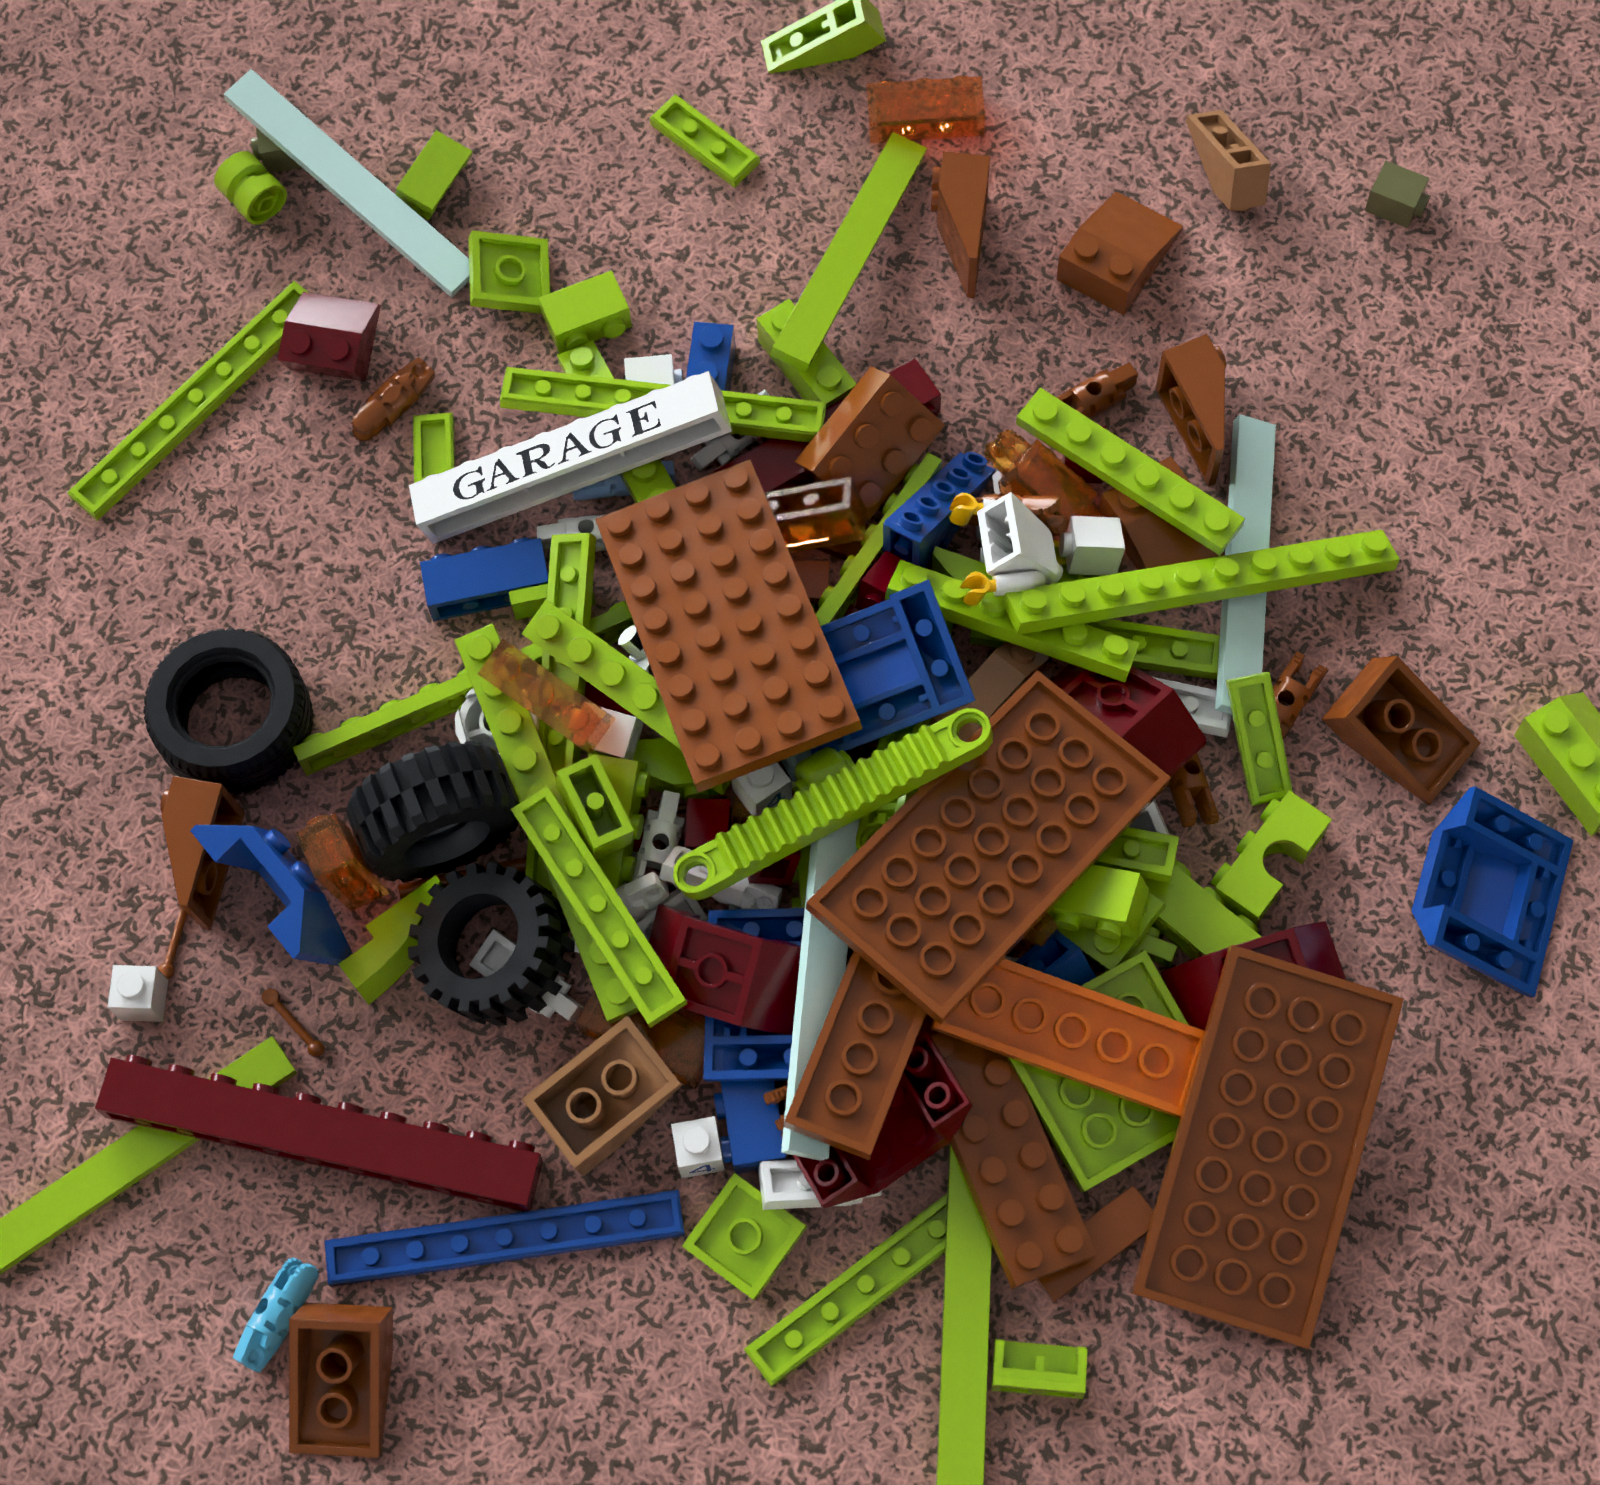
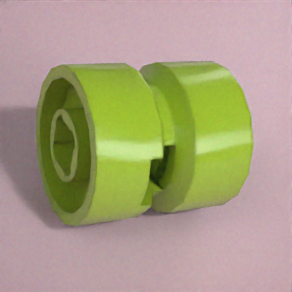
[214,151,287,225]

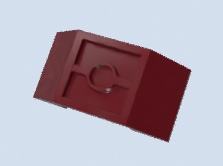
[1051,664,1206,777]
[649,904,801,1035]
[1160,921,1346,1031]
[780,1031,973,1208]

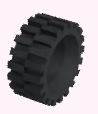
[408,862,575,1026]

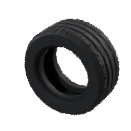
[143,628,313,795]

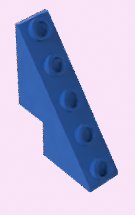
[883,452,995,568]

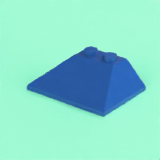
[810,580,976,754]
[1411,786,1574,997]
[190,825,353,966]
[703,908,805,1082]

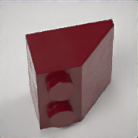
[277,292,381,382]

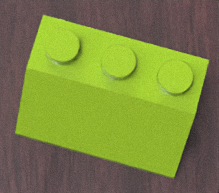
[1514,692,1600,836]

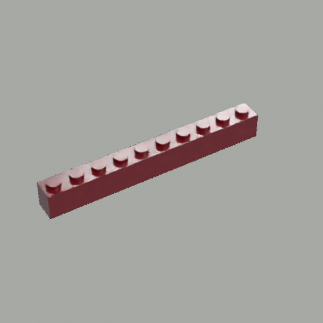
[95,1055,543,1212]

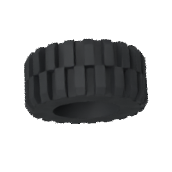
[346,741,520,882]

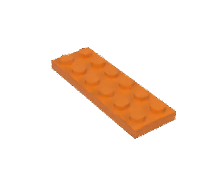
[930,959,1205,1119]

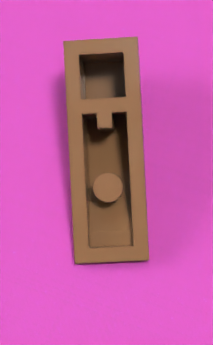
[1186,110,1271,211]
[930,641,1050,742]

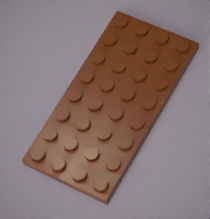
[595,459,863,793]
[806,670,1171,1025]
[1131,945,1404,1349]

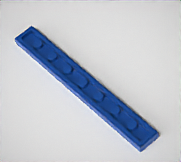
[325,1190,685,1287]

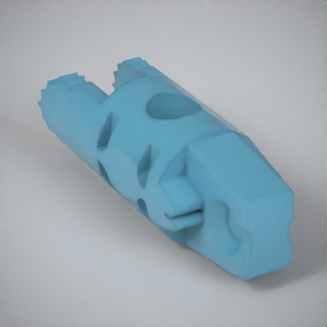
[233,1257,319,1373]

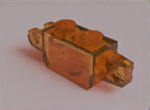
[983,429,1104,536]

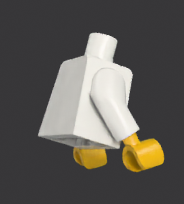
[949,492,1063,606]

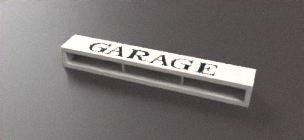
[409,371,732,544]

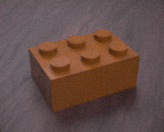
[794,366,945,521]

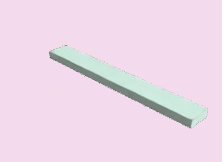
[224,69,470,298]
[1215,414,1276,714]
[781,819,859,1161]

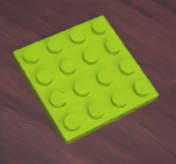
[1007,950,1188,1193]

